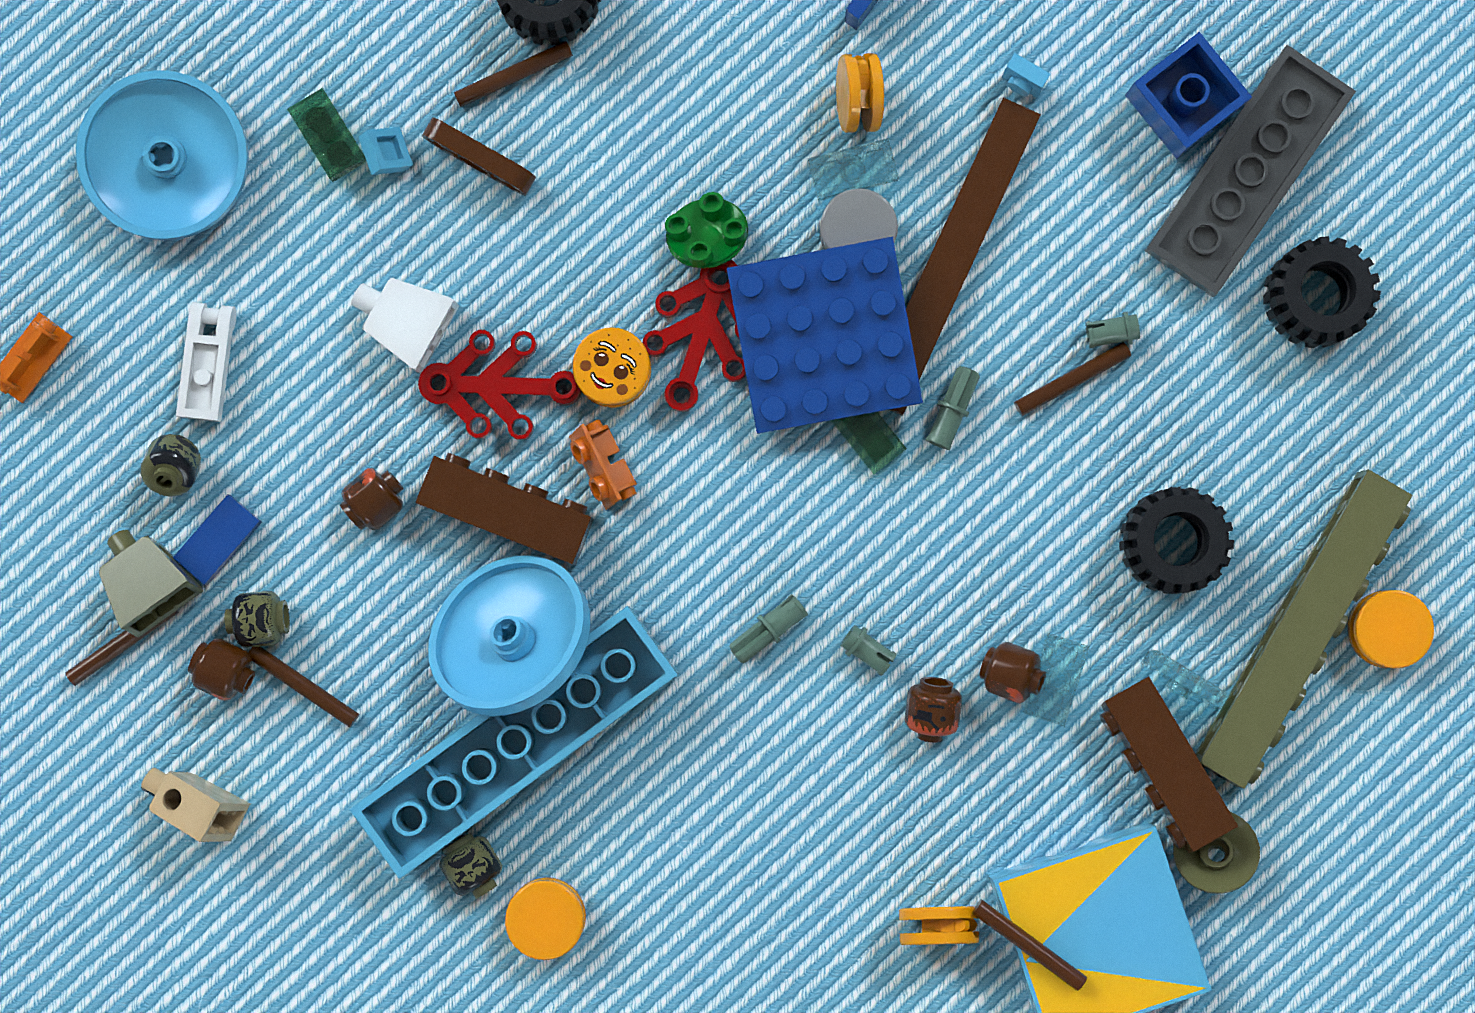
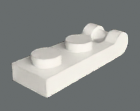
[176,302,236,422]

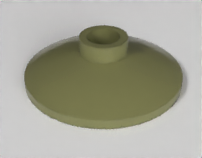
[1173,812,1260,894]

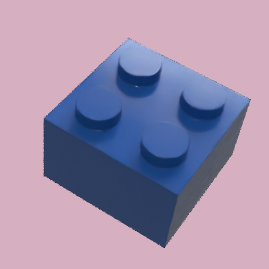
[1125,32,1252,159]

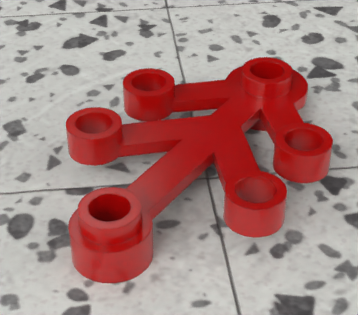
[642,259,746,412]
[418,330,582,440]

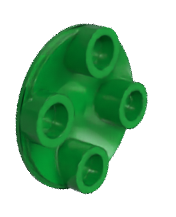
[665,192,748,268]

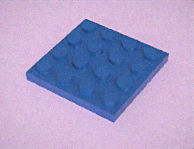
[727,236,923,434]

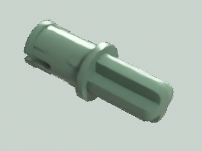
[926,366,980,450]
[729,594,808,663]

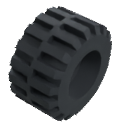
[497,0,601,46]
[1263,236,1381,348]
[1119,486,1234,594]

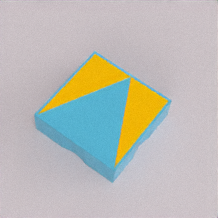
[988,822,1212,1013]

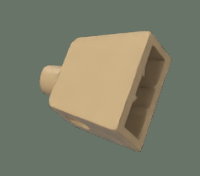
[141,768,251,842]

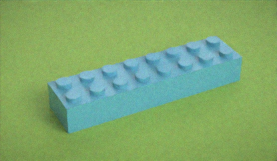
[349,606,679,879]

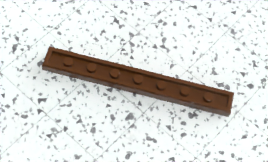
[890,97,1041,416]

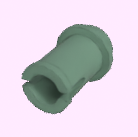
[1085,312,1140,348]
[840,625,896,676]

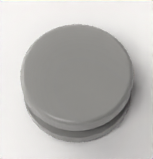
[820,188,898,249]

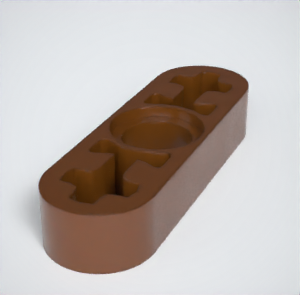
[421,117,536,196]

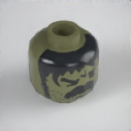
[140,434,201,497]
[224,591,290,648]
[439,832,502,899]

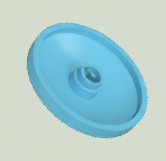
[76,70,249,240]
[428,555,591,716]

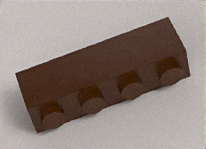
[415,453,594,566]
[1100,676,1238,853]

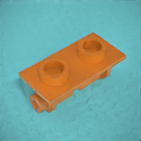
[0,312,73,403]
[569,419,637,510]

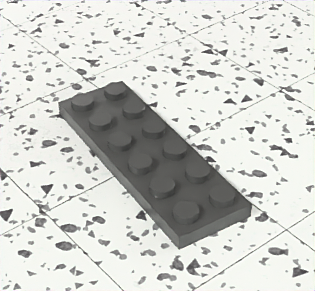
[1144,45,1356,297]

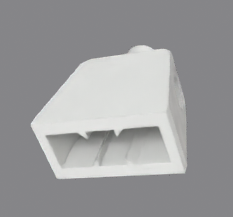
[351,278,459,374]

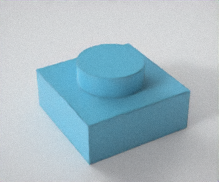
[1002,53,1050,98]
[358,127,413,175]

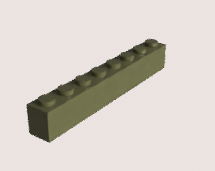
[1195,469,1413,789]

